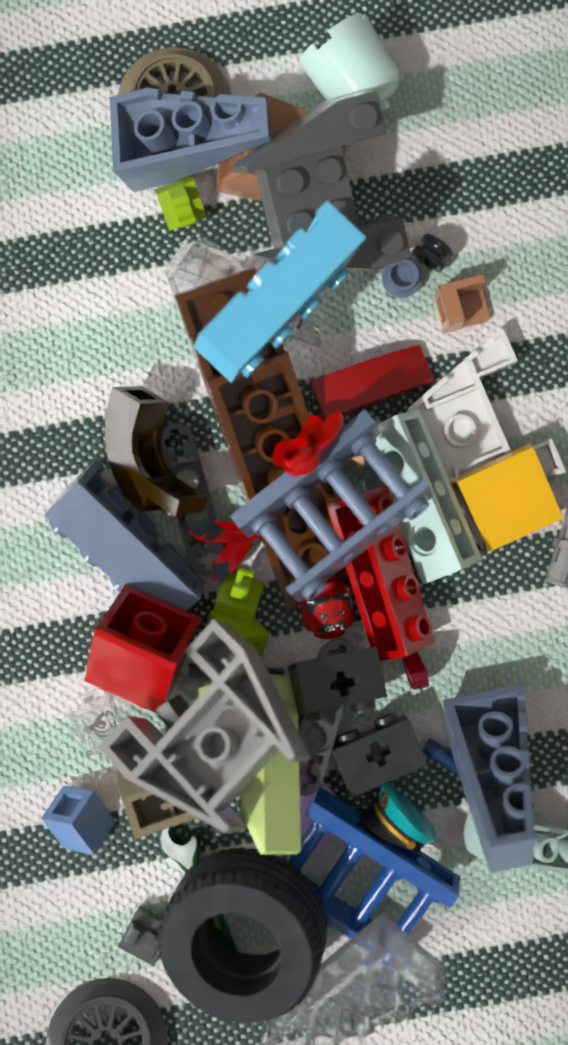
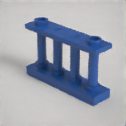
[287,787,460,972]

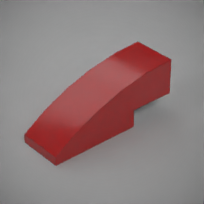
[309,345,435,421]

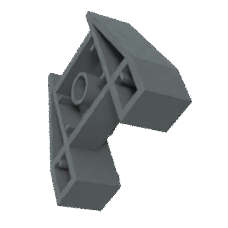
[231,90,411,269]

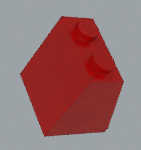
[84,584,202,714]

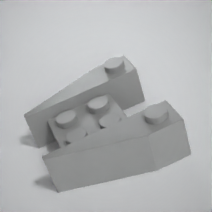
[98,619,310,833]

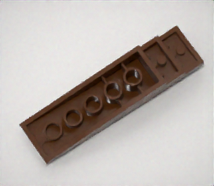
[173,267,351,610]

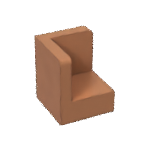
[434,274,490,333]

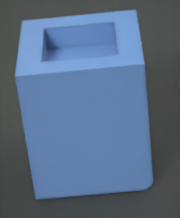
[41,785,115,855]

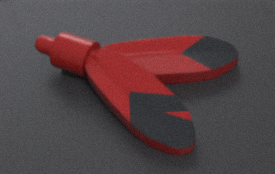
[189,520,260,581]

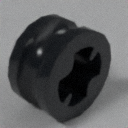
[413,234,453,272]

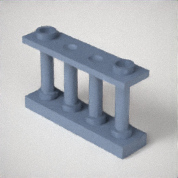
[230,410,433,602]

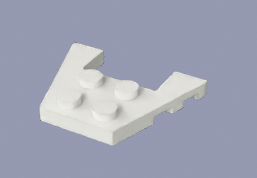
[406,328,566,484]

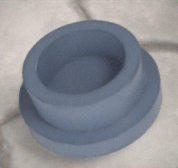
[382,259,422,298]

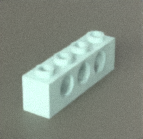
[375,409,482,584]

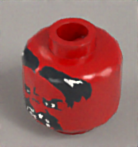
[300,576,354,639]

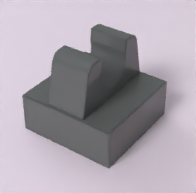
[118,906,161,966]

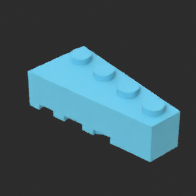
[194,200,366,383]

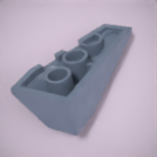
[109,88,271,192]

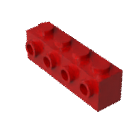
[326,485,435,661]

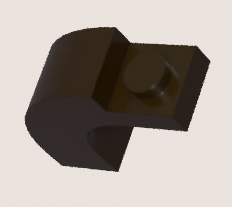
[105,386,208,518]

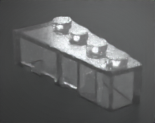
[261,913,445,1045]

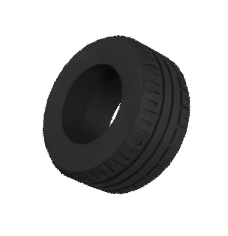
[158,847,328,1024]

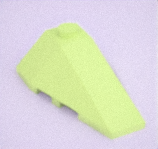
[194,674,301,855]

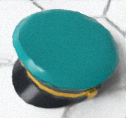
[359,783,437,853]

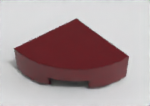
[402,651,429,690]

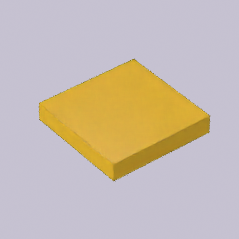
[455,444,563,552]

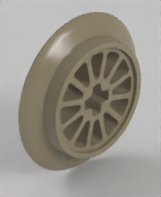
[118,47,230,97]

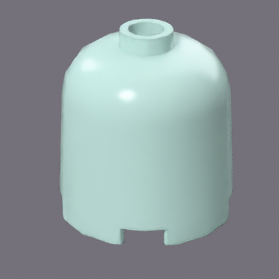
[299,13,400,114]

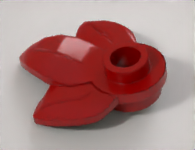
[272,411,344,477]

